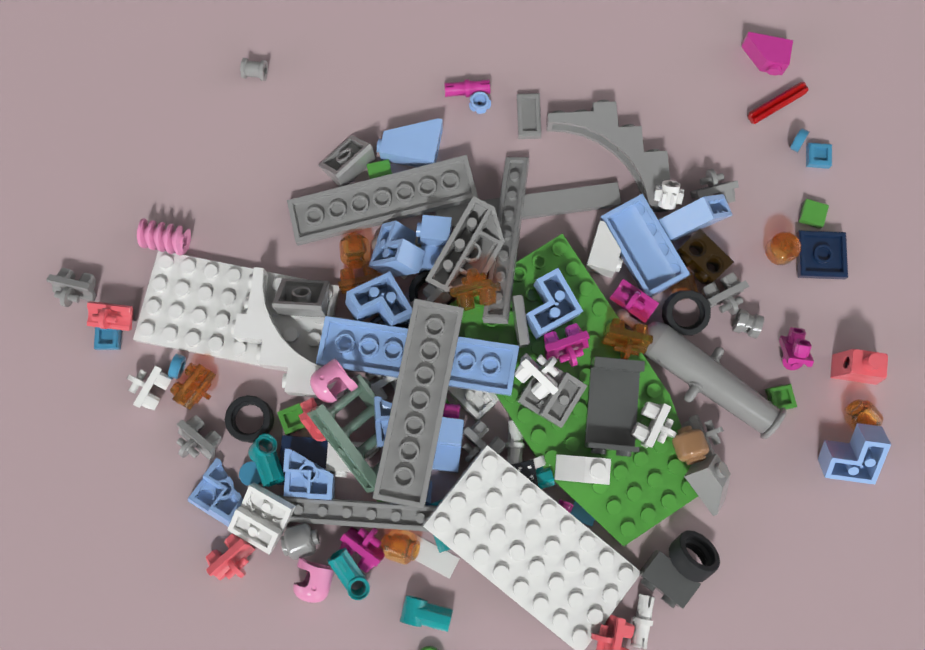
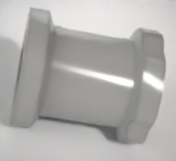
[240,58,268,81]

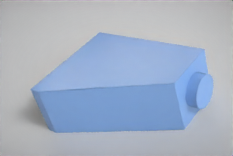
[377,118,443,167]
[658,194,733,241]

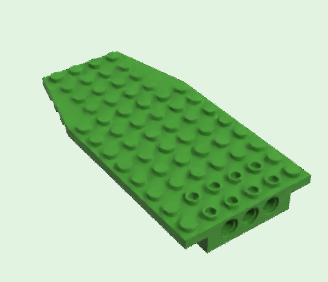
[449,234,698,546]

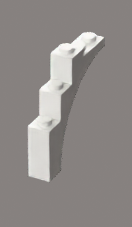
[231,267,350,400]

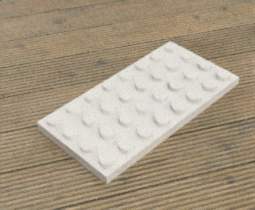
[133,250,341,372]
[422,445,641,650]

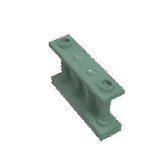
[307,374,380,493]

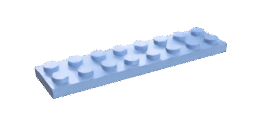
[316,316,519,396]

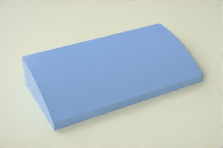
[600,194,690,298]

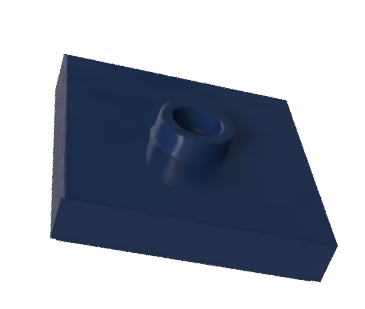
[796,230,848,280]
[277,435,328,485]

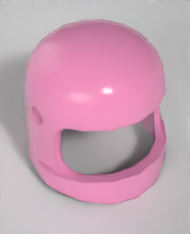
[310,358,358,403]
[293,558,334,603]

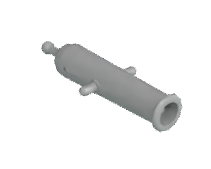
[616,309,787,439]

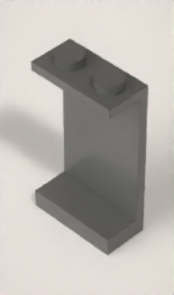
[584,357,645,457]

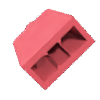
[830,349,888,385]

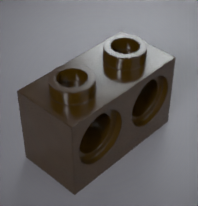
[677,229,734,285]

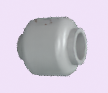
[281,523,320,560]

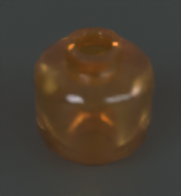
[339,232,371,269]
[765,232,801,266]
[844,399,884,431]
[381,529,420,565]

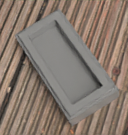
[517,93,541,139]
[511,295,530,348]

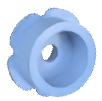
[469,92,491,114]

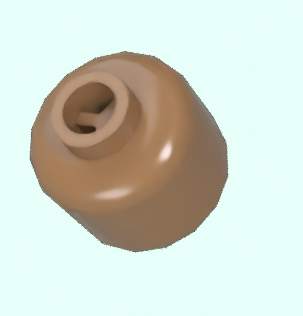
[672,426,710,465]

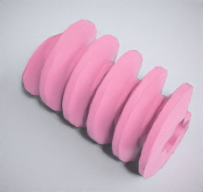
[137,218,191,256]

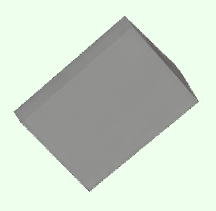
[319,135,376,187]
[272,278,330,317]

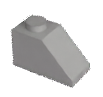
[684,454,731,516]

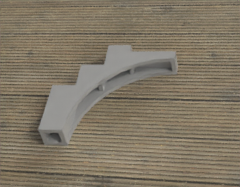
[546,100,670,212]

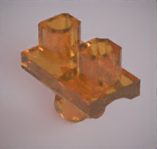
[338,263,381,294]
[449,268,501,311]
[602,318,653,360]
[170,363,216,410]

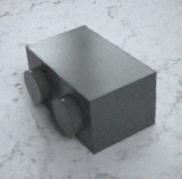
[639,550,701,609]

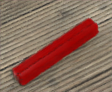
[747,82,809,124]

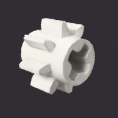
[654,180,684,210]

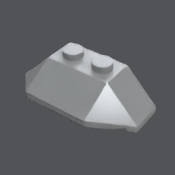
[425,196,505,292]

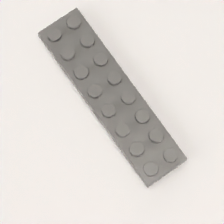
[287,155,478,246]
[372,299,464,509]

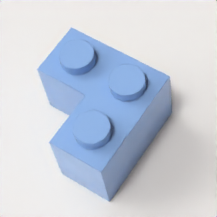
[416,215,452,273]
[369,221,425,277]
[526,268,583,339]
[345,271,412,327]
[432,417,464,473]
[818,423,891,485]

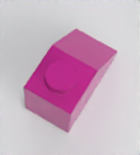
[741,32,793,75]

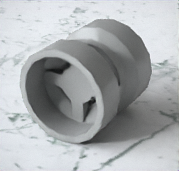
[732,309,764,339]

